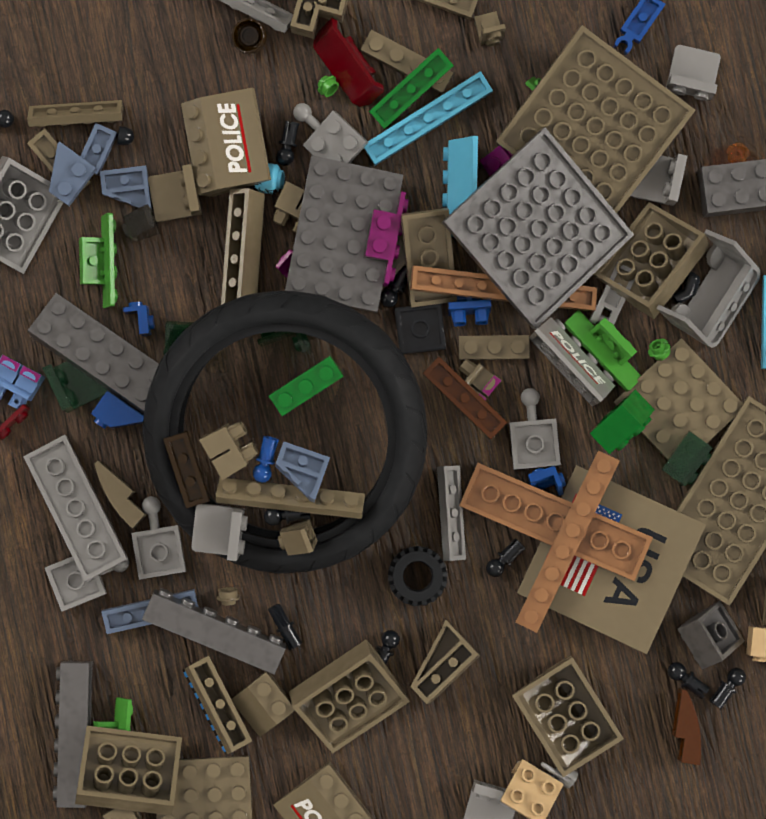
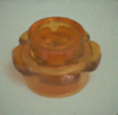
[726,142,749,163]

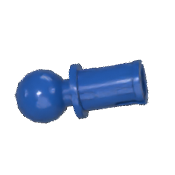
[253,436,279,483]

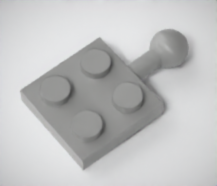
[293,103,368,163]
[509,388,561,470]
[131,496,186,580]
[45,557,129,612]

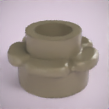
[217,587,240,606]

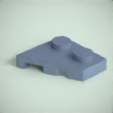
[49,141,97,207]
[100,165,152,212]
[275,442,330,503]

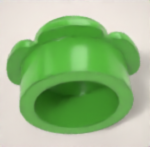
[318,75,339,97]
[648,339,671,361]

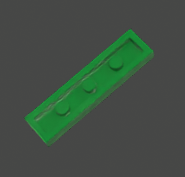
[369,48,454,129]

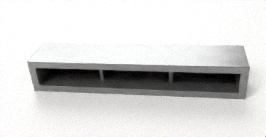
[142,588,286,675]
[53,661,93,808]

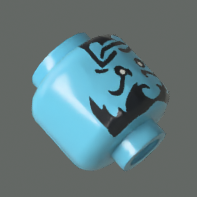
[253,163,285,194]

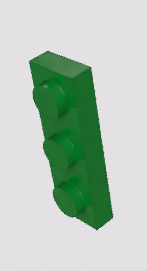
[269,355,344,416]

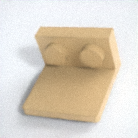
[500,759,564,819]

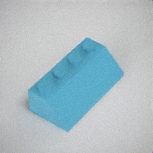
[442,136,478,237]

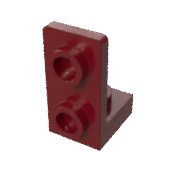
[0,404,31,440]

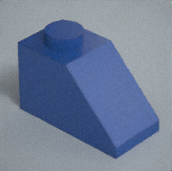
[91,391,144,429]

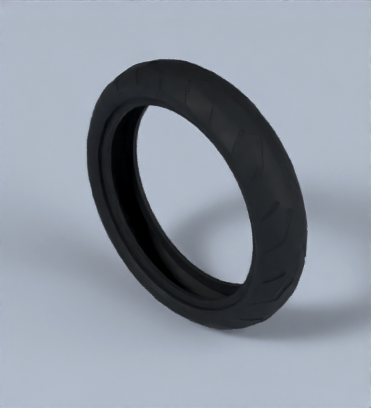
[142,291,428,574]

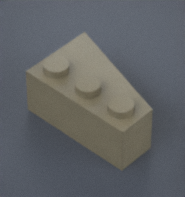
[410,620,480,705]

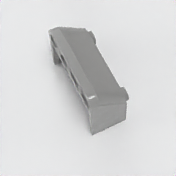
[656,229,760,348]

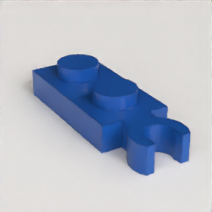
[614,0,666,55]

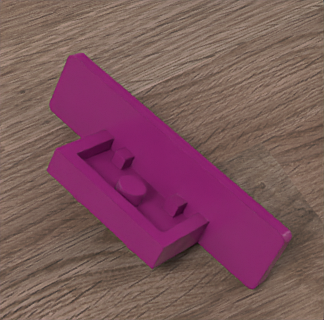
[364,191,409,287]

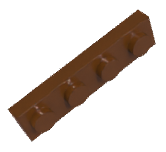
[422,357,508,440]

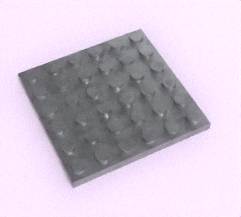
[442,127,634,329]

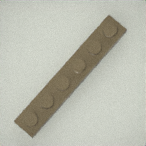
[216,477,365,519]

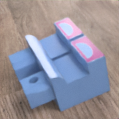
[0,355,46,409]

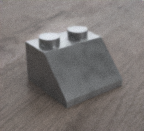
[677,601,745,669]

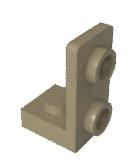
[474,11,506,47]

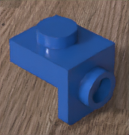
[123,302,155,336]
[528,465,566,496]

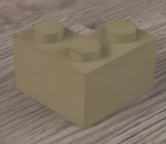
[290,0,348,39]

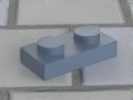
[80,123,118,176]

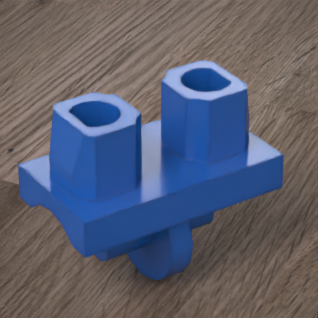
[448,296,491,327]

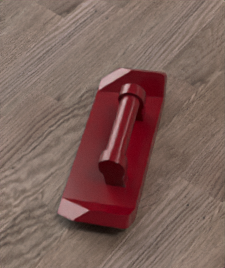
[313,18,384,107]

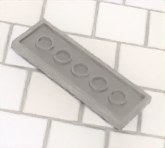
[23,435,129,582]

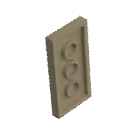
[401,208,457,308]

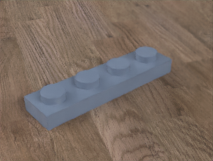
[101,589,199,634]

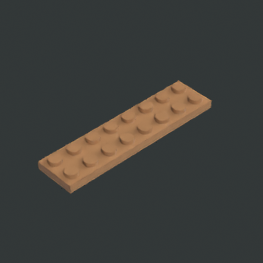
[459,463,653,581]

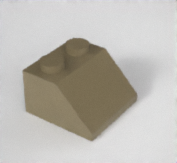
[231,671,295,737]

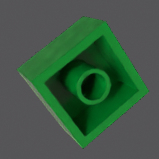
[590,389,655,454]

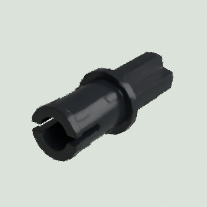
[268,604,303,650]

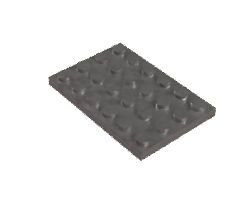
[285,155,403,313]

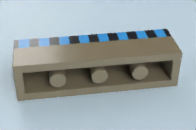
[182,656,252,755]

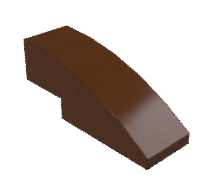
[672,688,701,765]

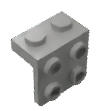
[666,45,721,101]
[191,503,248,561]

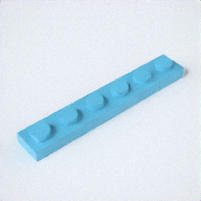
[364,71,493,166]

